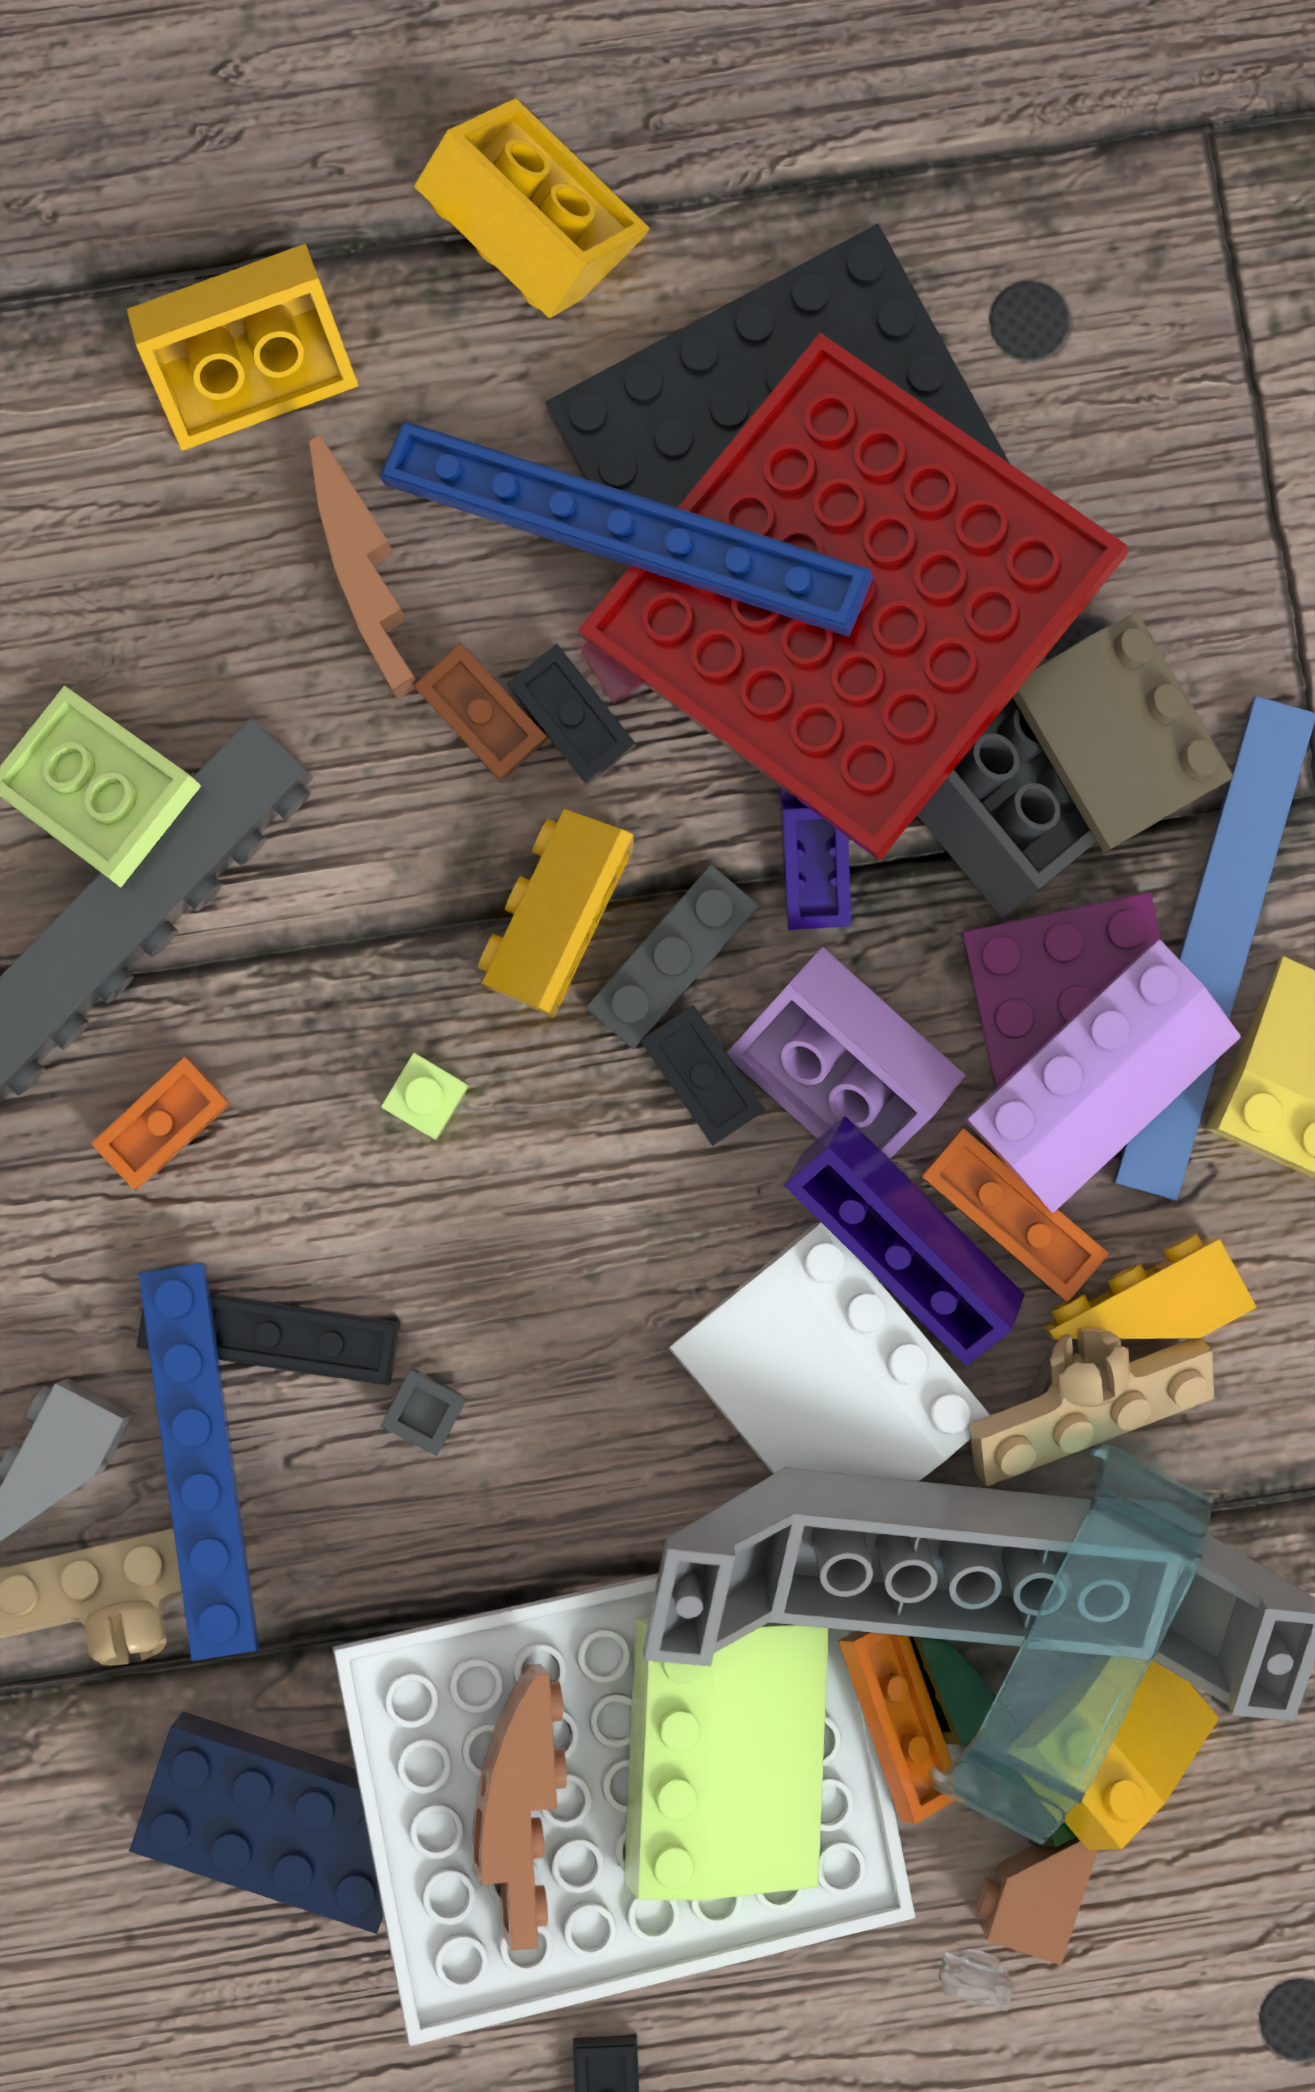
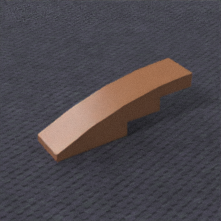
[309,434,417,699]

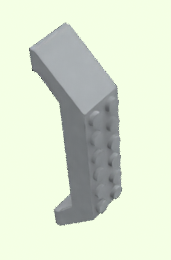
[643,1467,1315,1721]

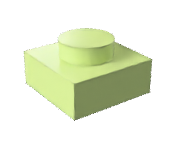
[381,1053,469,1140]

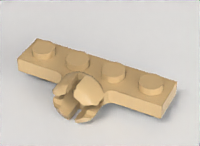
[969,1327,1214,1487]
[0,1529,183,1665]

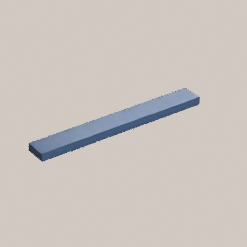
[1113,696,1315,1201]

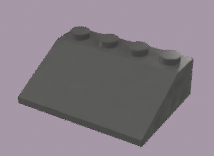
[917,657,1096,918]

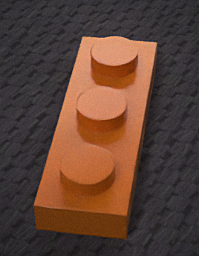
[920,1128,1109,1302]
[838,1631,963,1824]

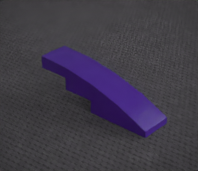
[779,786,851,930]

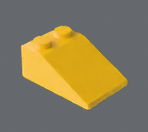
[1005,1654,1219,1851]

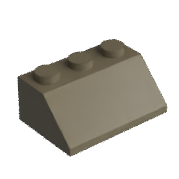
[1013,611,1234,853]

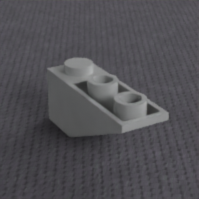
[0,1378,135,1542]

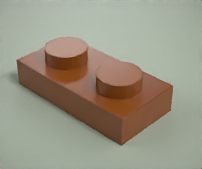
[414,643,547,782]

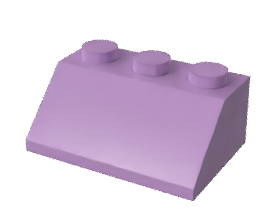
[727,946,965,1159]

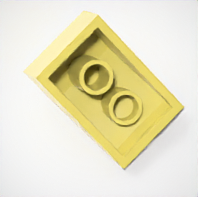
[1204,956,1315,1179]

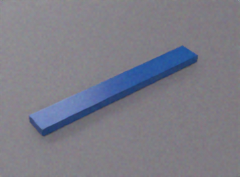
[379,421,873,637]

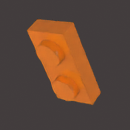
[91,1056,232,1190]

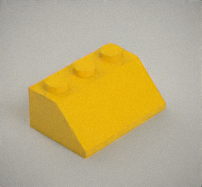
[414,98,650,319]
[127,243,359,451]
[477,809,634,1018]

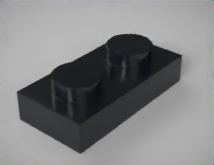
[507,644,636,785]
[641,1005,765,1146]

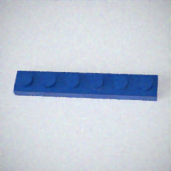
[138,1263,260,1661]

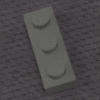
[586,864,759,1050]

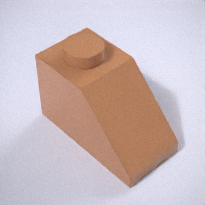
[975,1837,1098,1965]

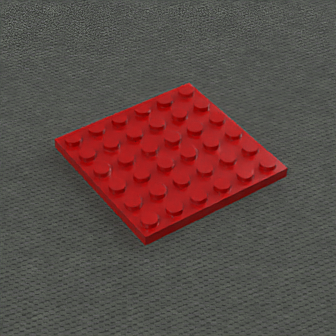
[578,333,1128,861]

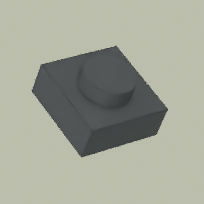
[380,1367,468,1456]

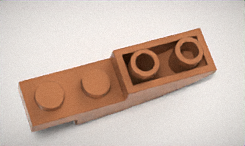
[473,1664,567,1951]

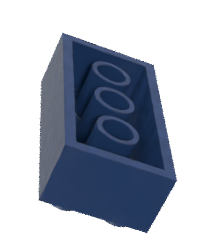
[129,1711,383,1934]

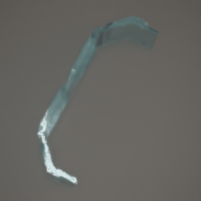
[928,1443,1213,1845]

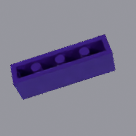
[784,1116,1025,1366]

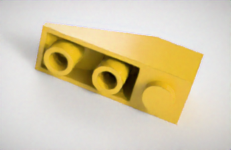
[1041,1233,1257,1340]

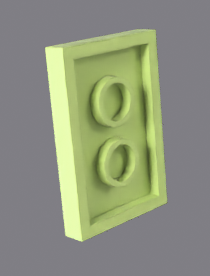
[0,685,201,887]

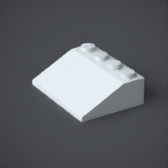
[668,1222,990,1481]

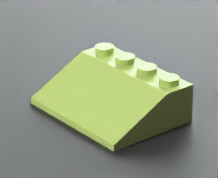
[624,1617,829,1900]

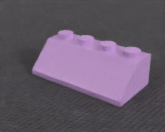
[963,939,1241,1213]

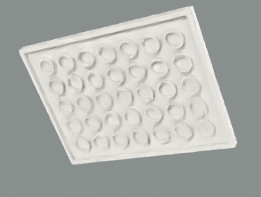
[332,1573,915,2046]

